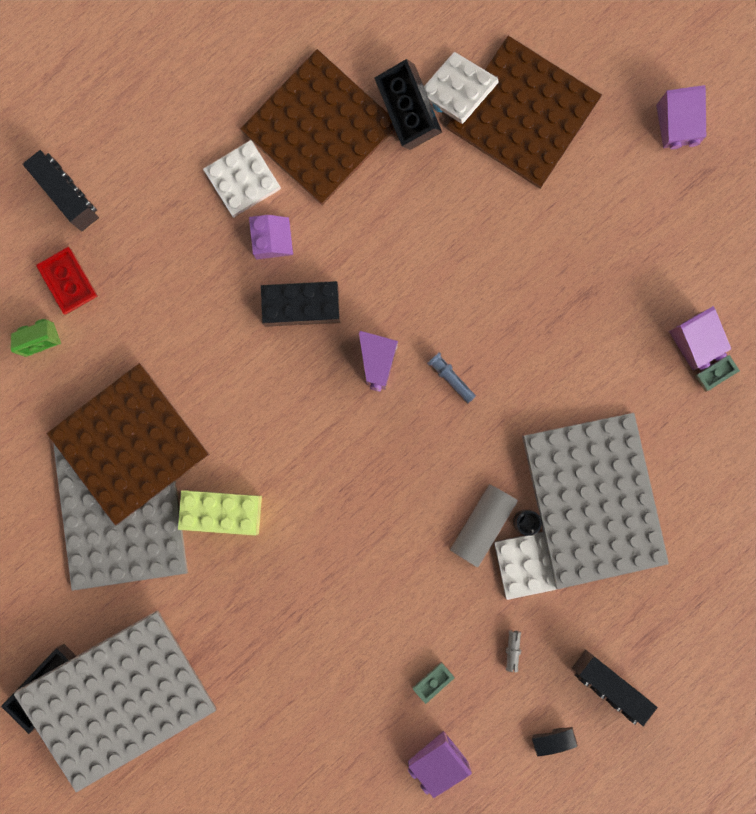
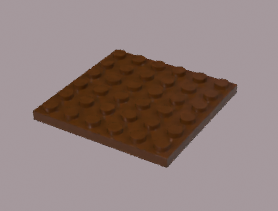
[447,35,602,189]
[240,49,395,206]
[46,363,210,526]

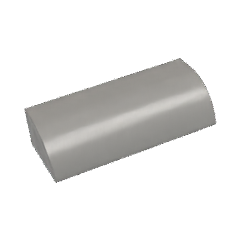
[450,484,518,567]

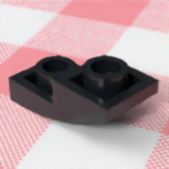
[532,727,577,757]

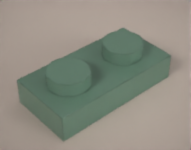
[695,355,740,392]
[412,662,455,704]

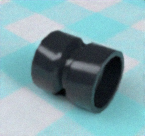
[513,510,542,536]

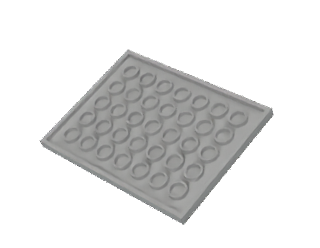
[522,413,669,589]
[53,443,188,591]
[14,610,216,792]

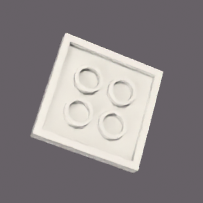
[424,52,498,124]
[203,140,281,218]
[494,532,562,600]

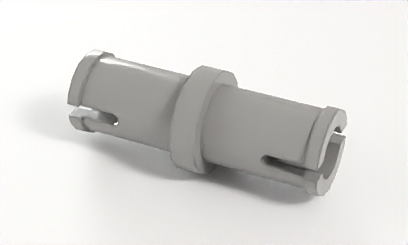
[506,630,521,672]

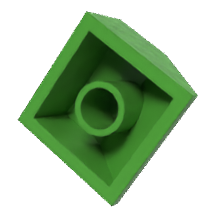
[10,319,61,357]

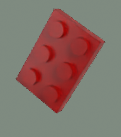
[36,246,98,315]

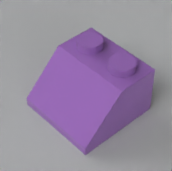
[249,215,293,260]

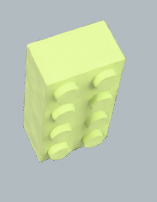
[178,490,262,536]

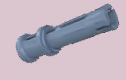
[427,352,476,404]

